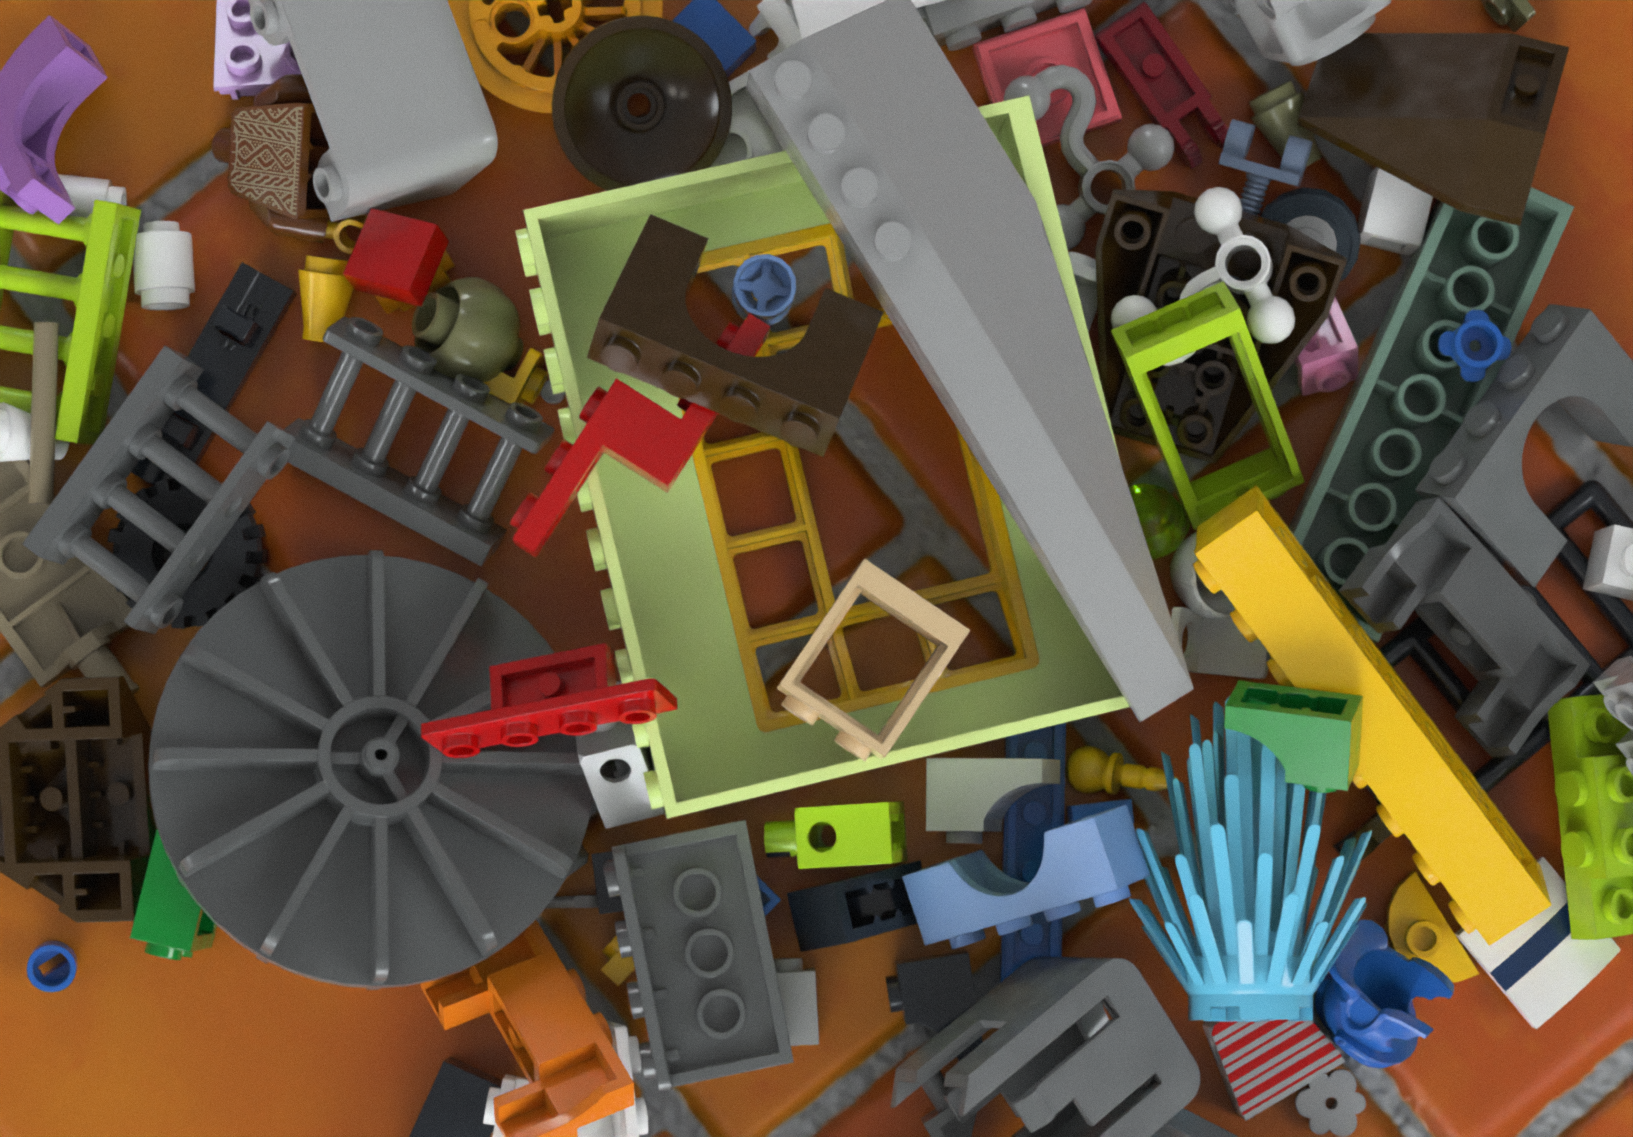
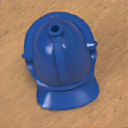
[1315,920,1454,1069]

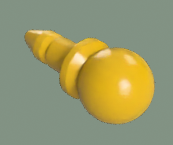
[1065,746,1179,795]

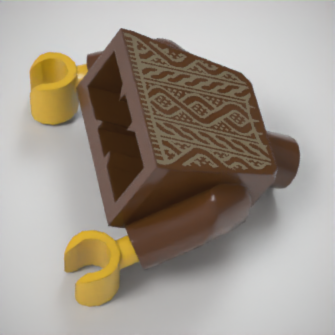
[212,74,367,254]

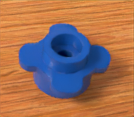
[1438,310,1512,382]

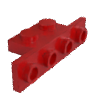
[421,643,678,758]

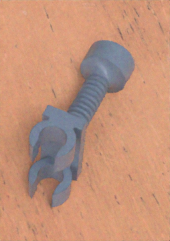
[1218,119,1313,281]

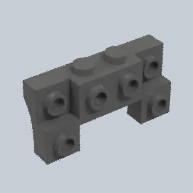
[1339,496,1590,757]

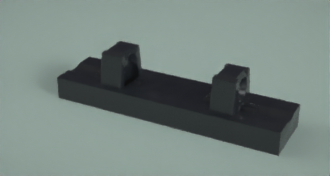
[131,262,297,485]

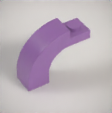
[0,15,108,225]

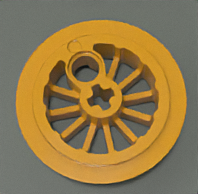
[447,0,663,113]

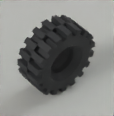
[107,478,268,629]

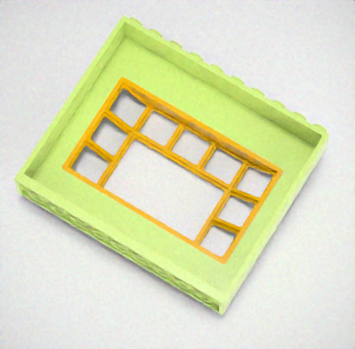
[515,95,1130,819]

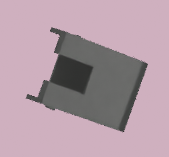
[890,956,1201,1137]

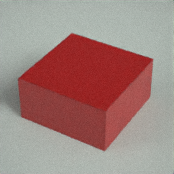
[343,208,449,307]

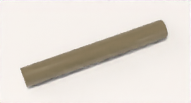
[28,322,59,505]

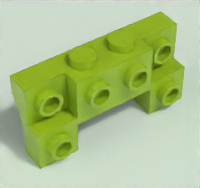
[1548,694,1633,940]

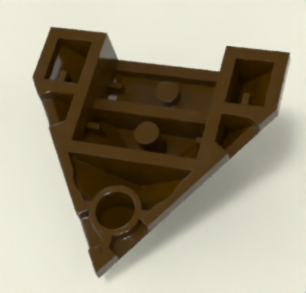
[0,676,157,922]

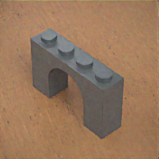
[1415,304,1633,588]

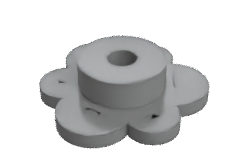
[1295,1069,1366,1137]

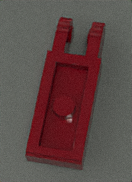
[1095,1,1229,169]

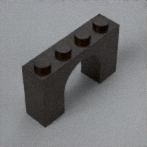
[587,214,884,457]

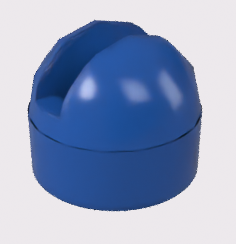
[27,941,78,992]

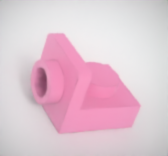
[1294,297,1358,396]

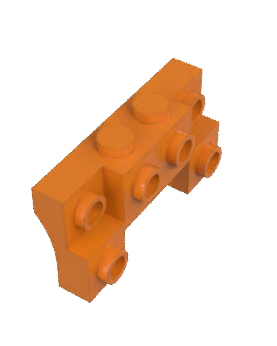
[420,920,634,1137]

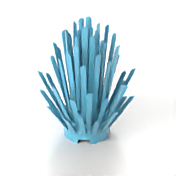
[1129,697,1372,1022]

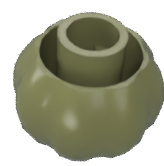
[412,277,523,382]

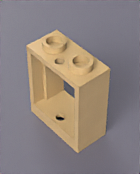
[777,559,970,761]

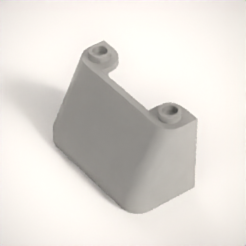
[248,0,498,222]

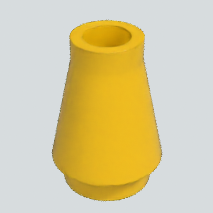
[298,255,354,342]

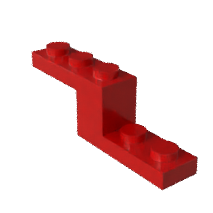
[510,313,771,558]

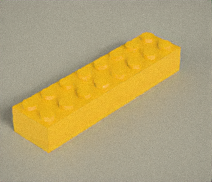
[1193,485,1551,946]

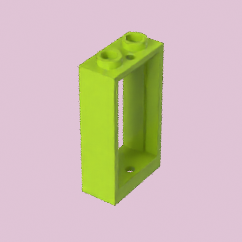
[1111,281,1305,530]

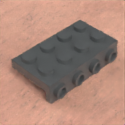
[603,820,794,1092]

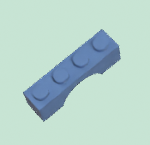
[902,805,1151,949]

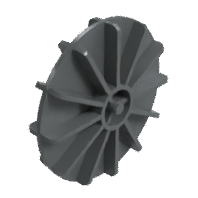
[148,550,593,990]

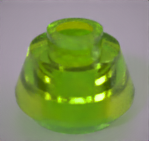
[1129,483,1191,560]

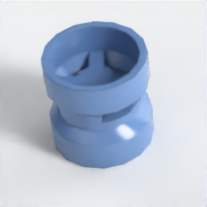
[732,254,796,326]

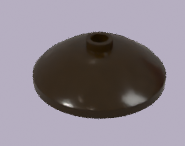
[551,16,732,191]

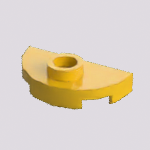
[1385,871,1479,982]

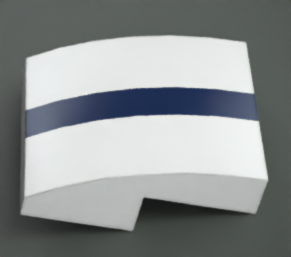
[1455,857,1621,1029]

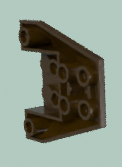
[1297,33,1569,226]
[1095,189,1347,464]

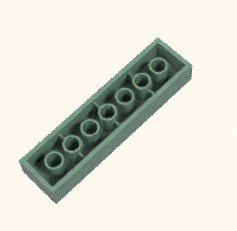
[1288,187,1574,643]

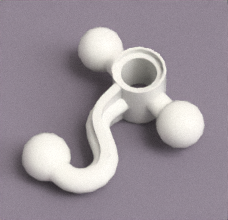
[1111,187,1295,366]

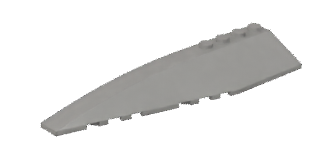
[747,0,1194,722]

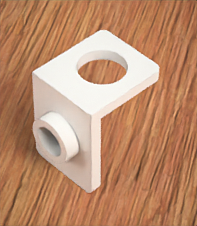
[1171,607,1270,679]

